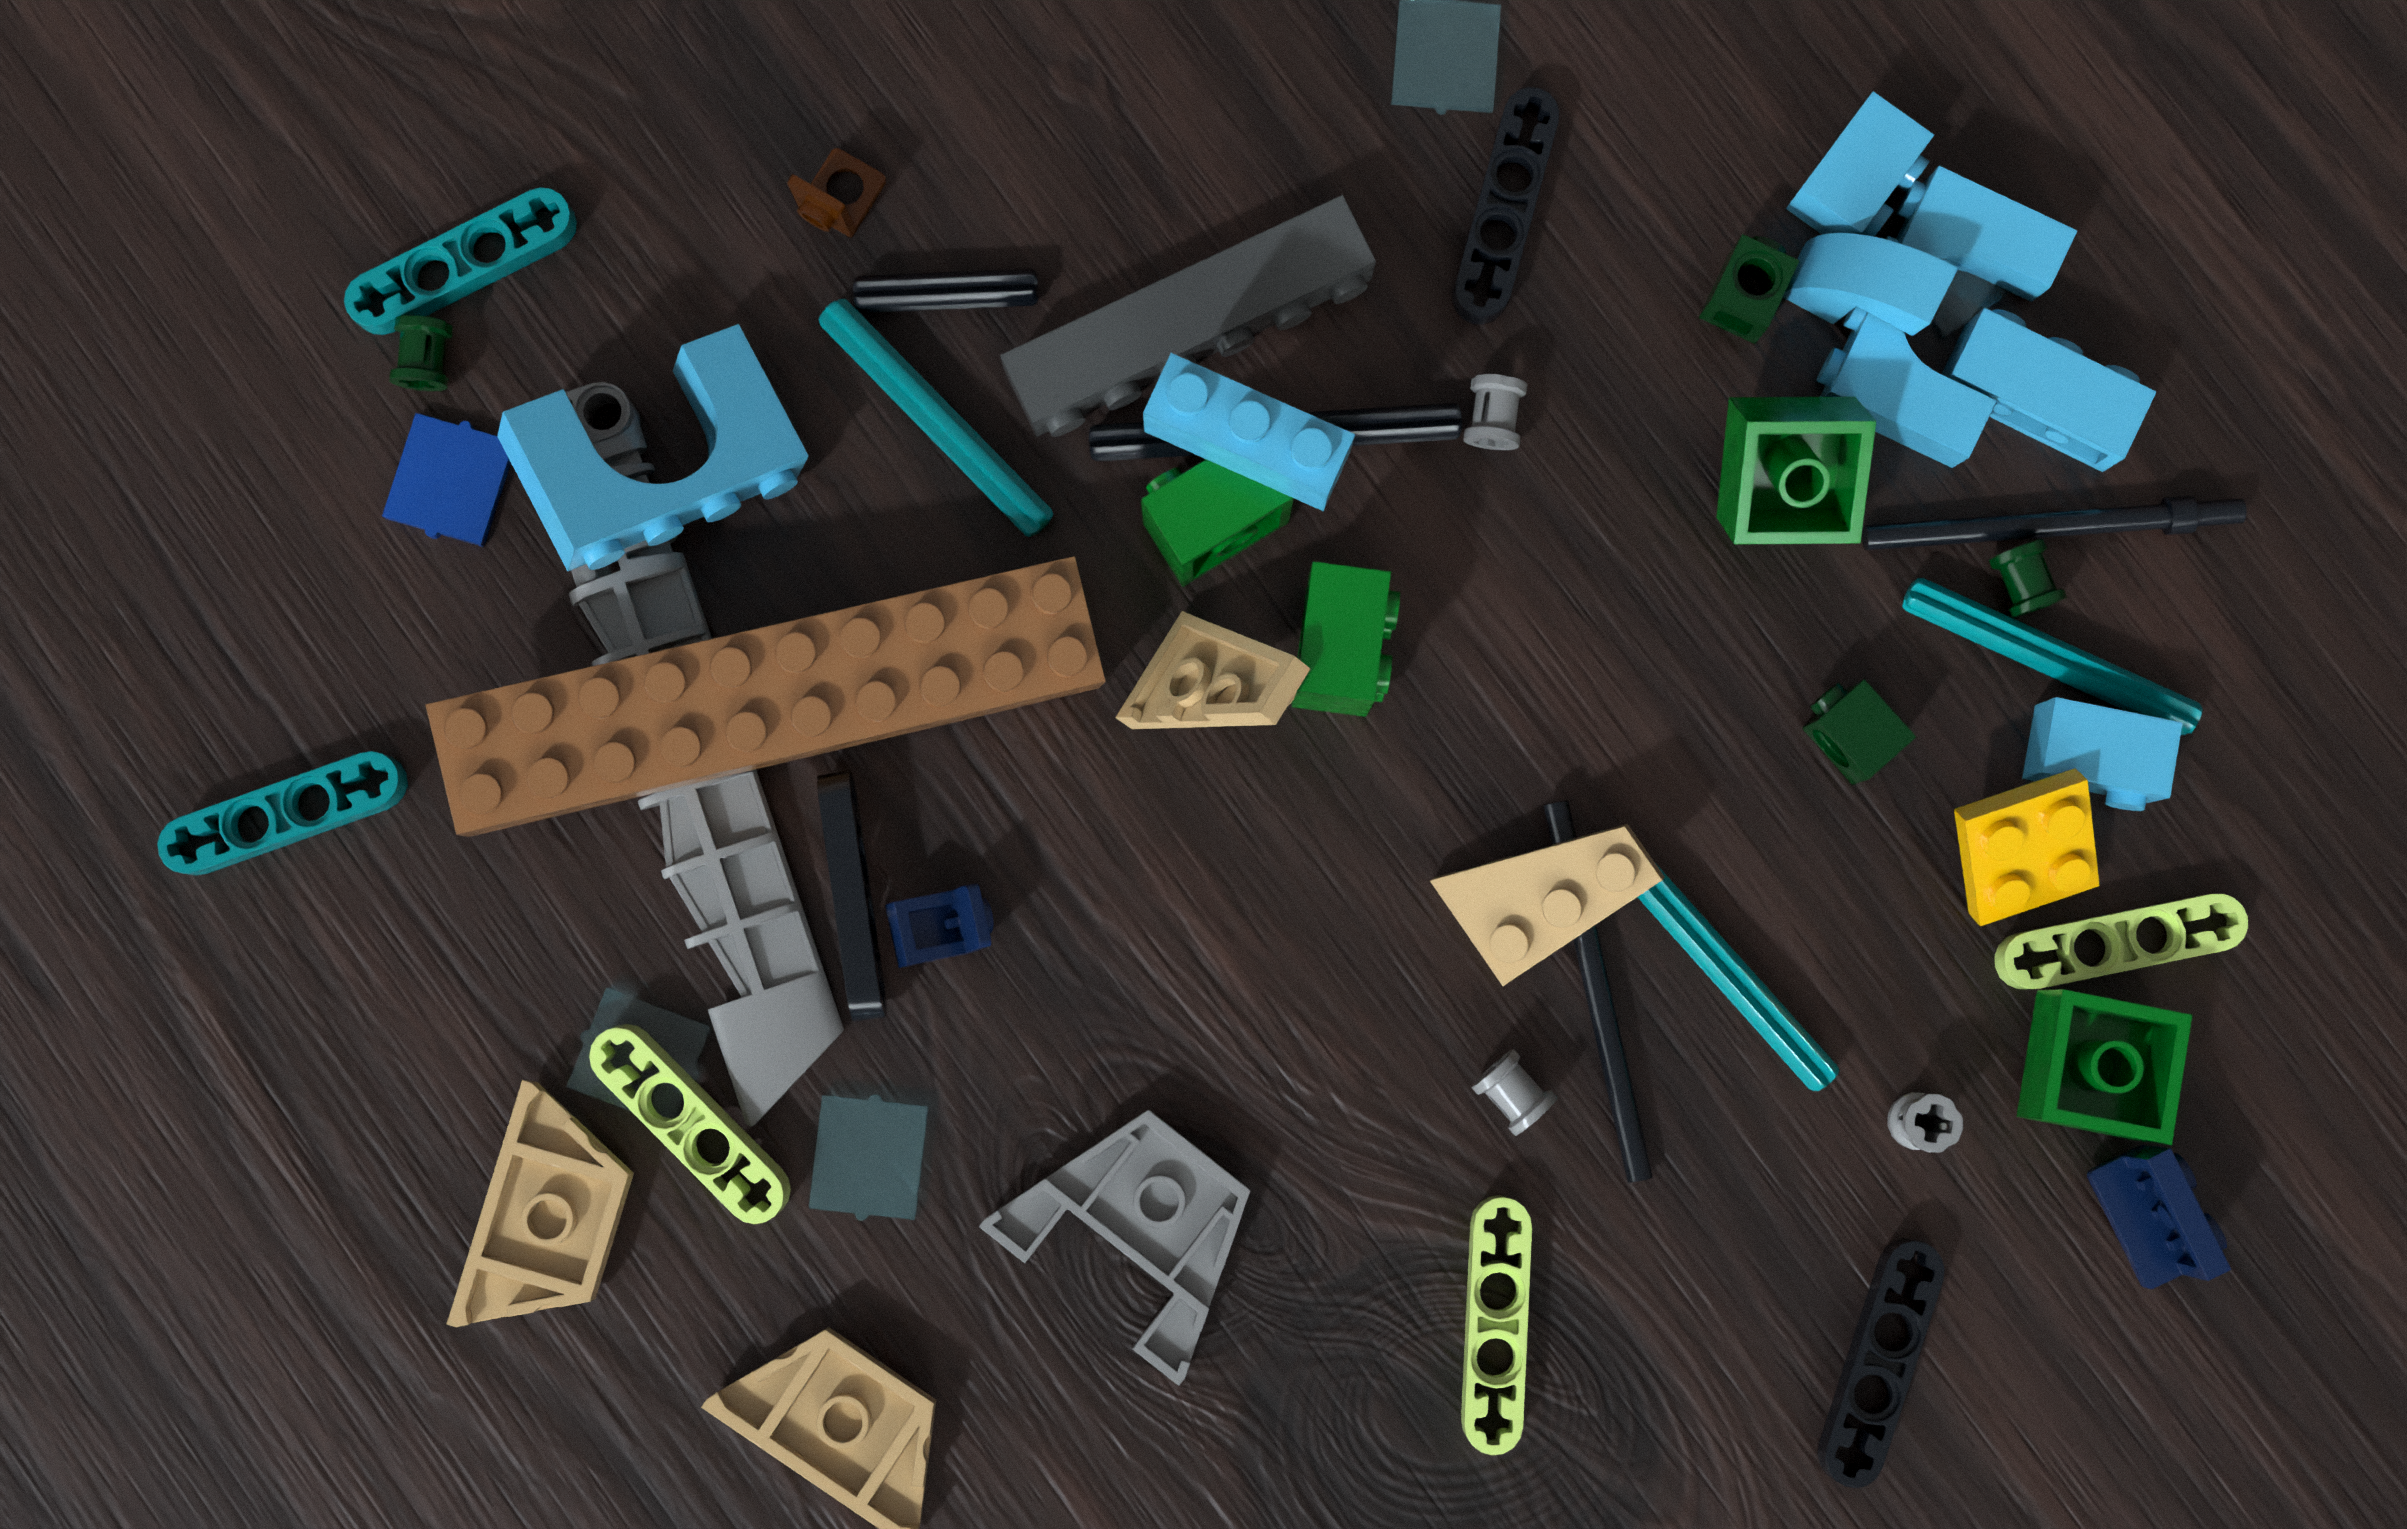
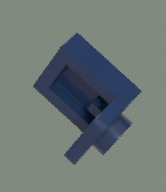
[885,883,994,968]

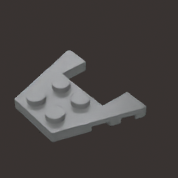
[979,1109,1251,1386]

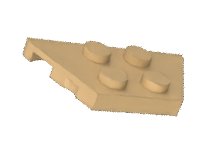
[447,1080,634,1327]
[701,1327,936,1529]

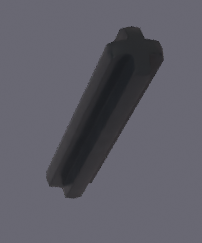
[853,269,1039,313]

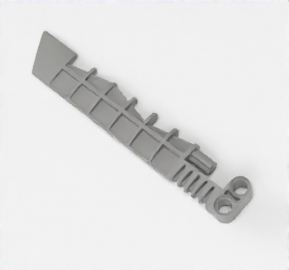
[565,382,844,1126]

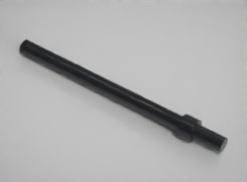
[1862,496,2247,550]
[1543,800,1653,1183]

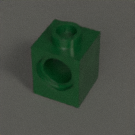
[1699,234,1800,344]
[1802,679,1916,785]

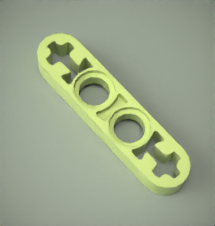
[1995,894,2248,989]
[589,1024,791,1224]
[1461,1195,1532,1455]

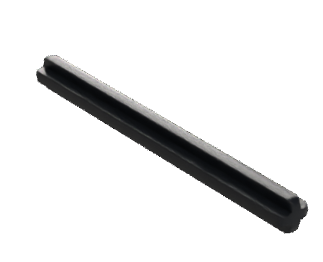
[1089,403,1462,461]

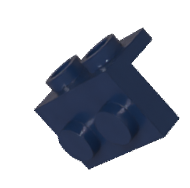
[2087,1145,2232,1289]

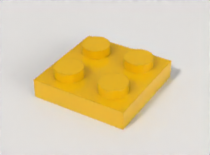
[1954,768,2100,926]

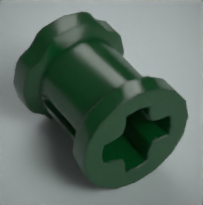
[389,315,453,391]
[1988,539,2068,619]

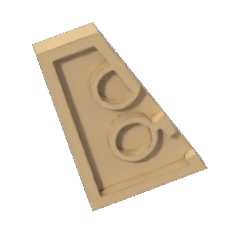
[1115,611,1310,729]
[1430,824,1665,986]

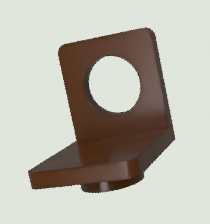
[787,148,886,239]

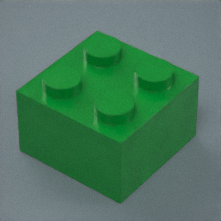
[1716,397,1876,545]
[1141,458,1294,587]
[1291,562,1400,717]
[2016,989,2192,1145]

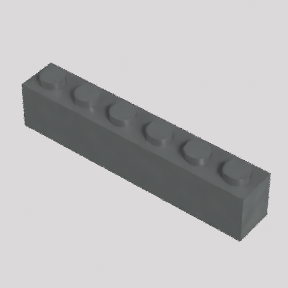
[1000,195,1376,437]

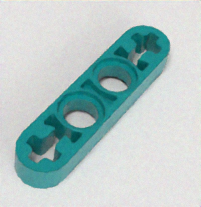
[344,188,577,335]
[157,751,408,876]

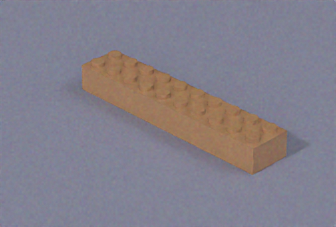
[425,556,1106,837]

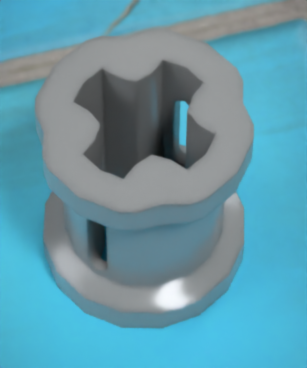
[1463,374,1528,450]
[1471,1049,1558,1136]
[1887,1092,1963,1153]

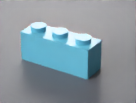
[1942,308,2156,472]
[1143,353,1355,511]

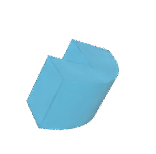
[1783,233,1958,336]

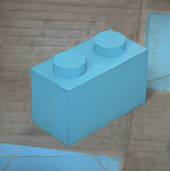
[1786,91,1934,237]
[2022,697,2183,811]

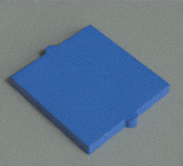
[382,413,511,547]

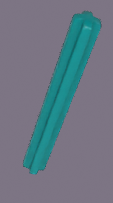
[818,298,1054,537]
[1902,578,2203,735]
[1637,863,1840,1091]

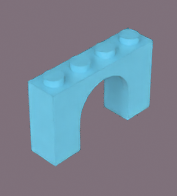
[1817,166,2077,468]
[497,324,809,571]

